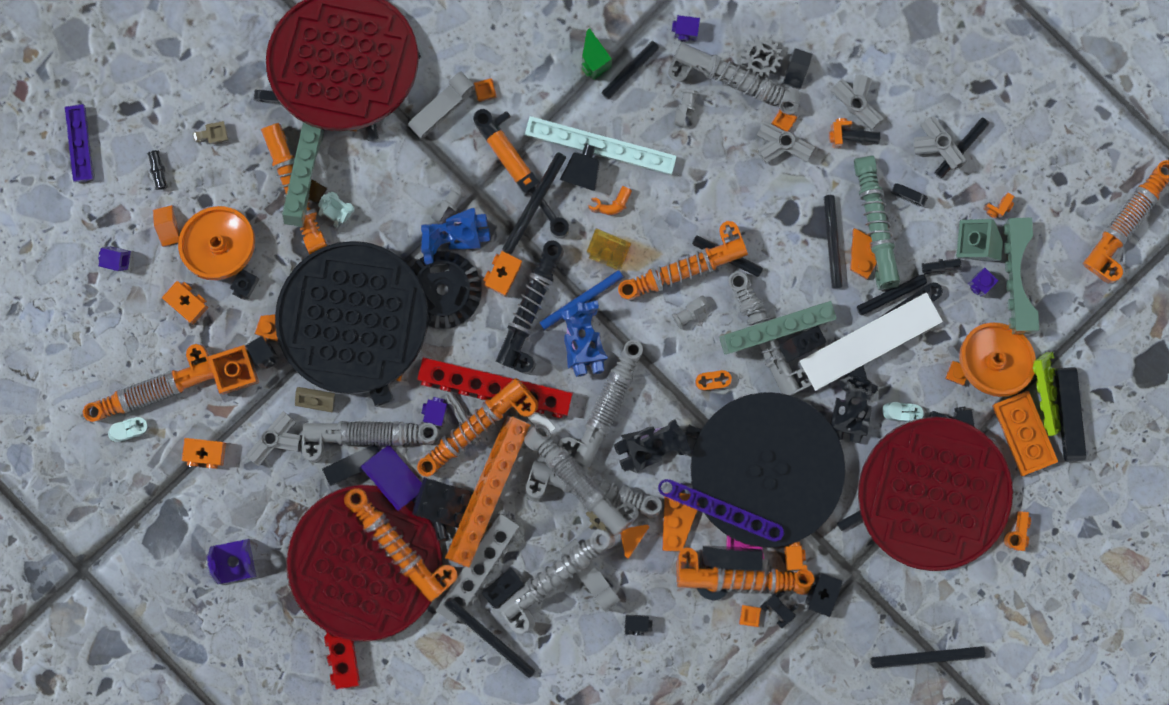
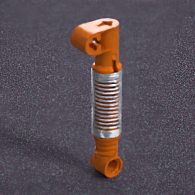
[1083,160,1169,284]
[83,344,214,422]

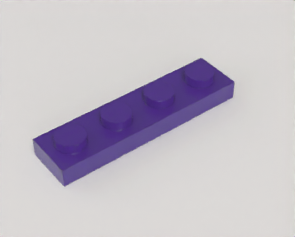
[65,104,94,182]

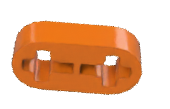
[695,370,732,391]

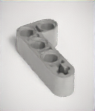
[408,71,475,139]
[560,539,620,612]

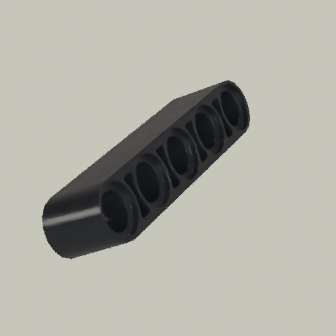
[1055,367,1086,462]

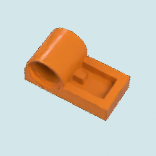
[1004,512,1031,551]

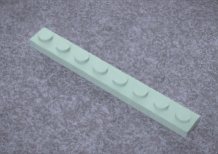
[525,116,677,175]

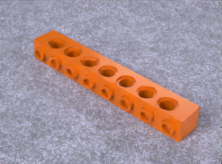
[445,416,530,568]

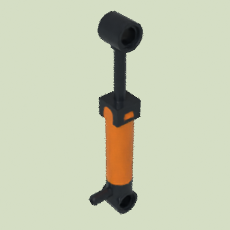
[473,109,569,239]

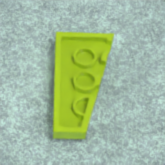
[1033,352,1061,436]

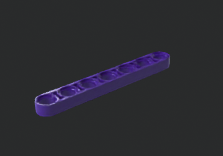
[658,479,784,541]

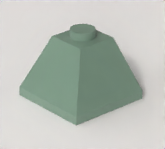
[956,219,1003,261]

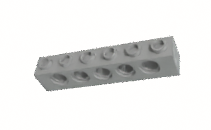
[436,513,521,624]

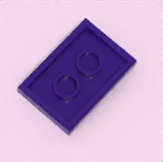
[361,445,422,511]

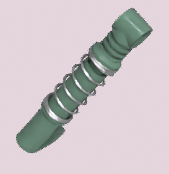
[854,155,900,290]

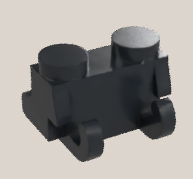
[760,590,799,629]

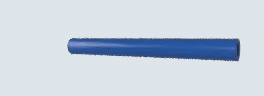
[539,270,624,330]

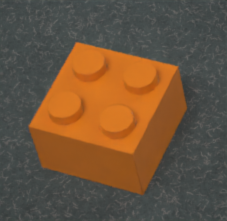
[208,345,259,395]

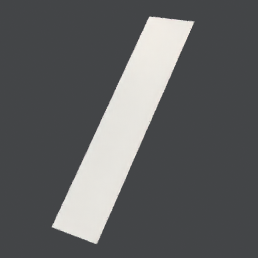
[799,292,943,391]

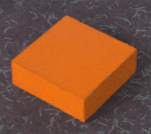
[474,78,497,102]
[771,110,797,132]
[739,605,761,627]

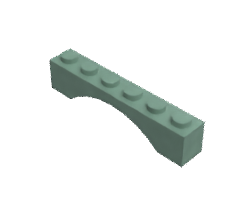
[282,122,325,227]
[1003,217,1039,335]
[719,301,837,355]

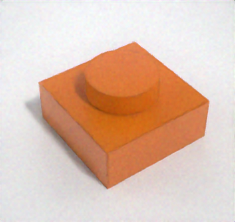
[945,361,967,386]

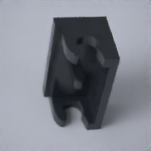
[482,568,525,609]

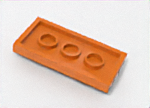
[992,390,1058,476]

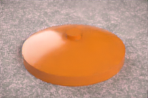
[178,206,255,280]
[959,323,1036,397]

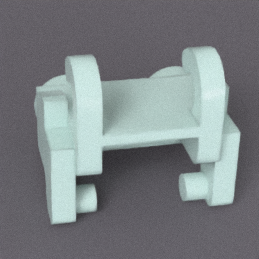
[318,192,354,228]

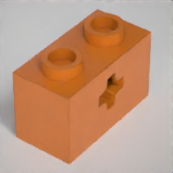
[483,251,523,297]
[162,281,209,325]
[182,438,226,469]

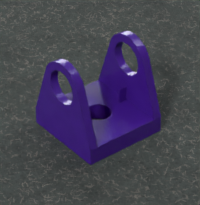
[207,539,257,585]

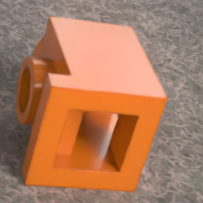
[784,542,807,570]

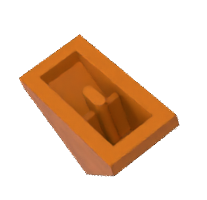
[153,205,180,247]
[620,524,650,559]

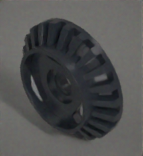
[410,251,482,329]

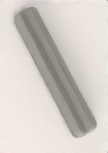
[445,393,481,445]

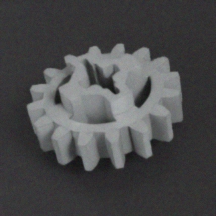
[741,36,783,79]

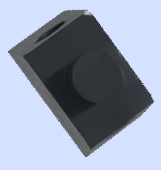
[560,143,600,191]

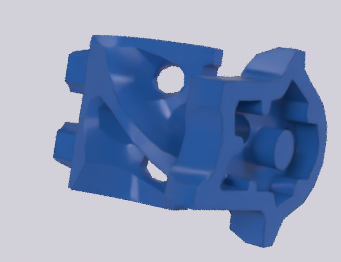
[421,208,491,264]
[561,300,608,377]

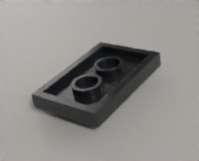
[412,477,473,528]

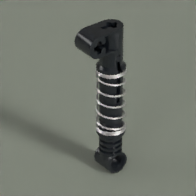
[495,240,564,374]

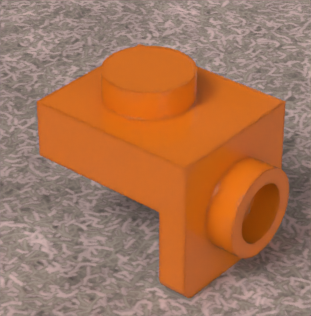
[829,118,852,148]
[984,193,1014,219]

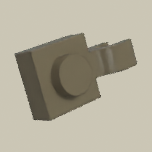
[193,121,228,144]

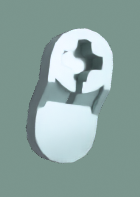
[882,402,923,422]
[108,417,147,442]

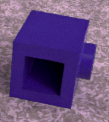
[671,15,700,42]
[98,246,131,271]
[967,267,999,297]
[421,397,448,427]

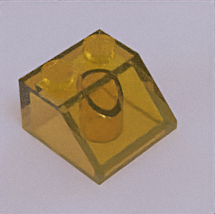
[587,228,631,270]

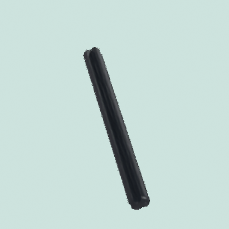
[502,152,566,254]
[444,597,535,678]
[870,646,986,669]

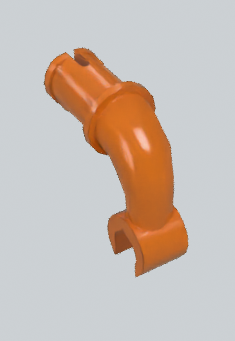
[588,186,632,215]

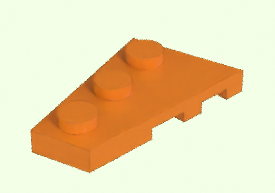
[662,493,699,551]

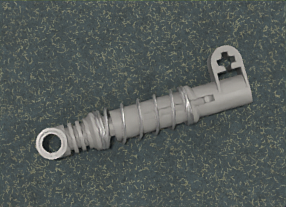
[668,42,801,114]
[729,272,812,395]
[526,460,662,518]
[499,530,615,634]

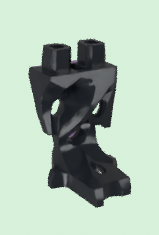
[830,376,878,443]
[614,419,692,473]

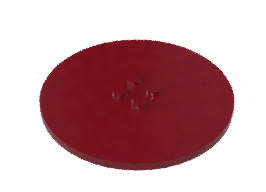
[266,0,419,131]
[858,417,1013,571]
[286,485,442,641]

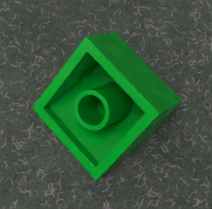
[581,28,612,80]

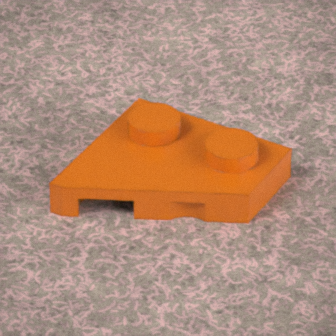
[850,228,877,280]

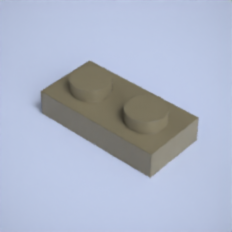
[295,387,335,412]

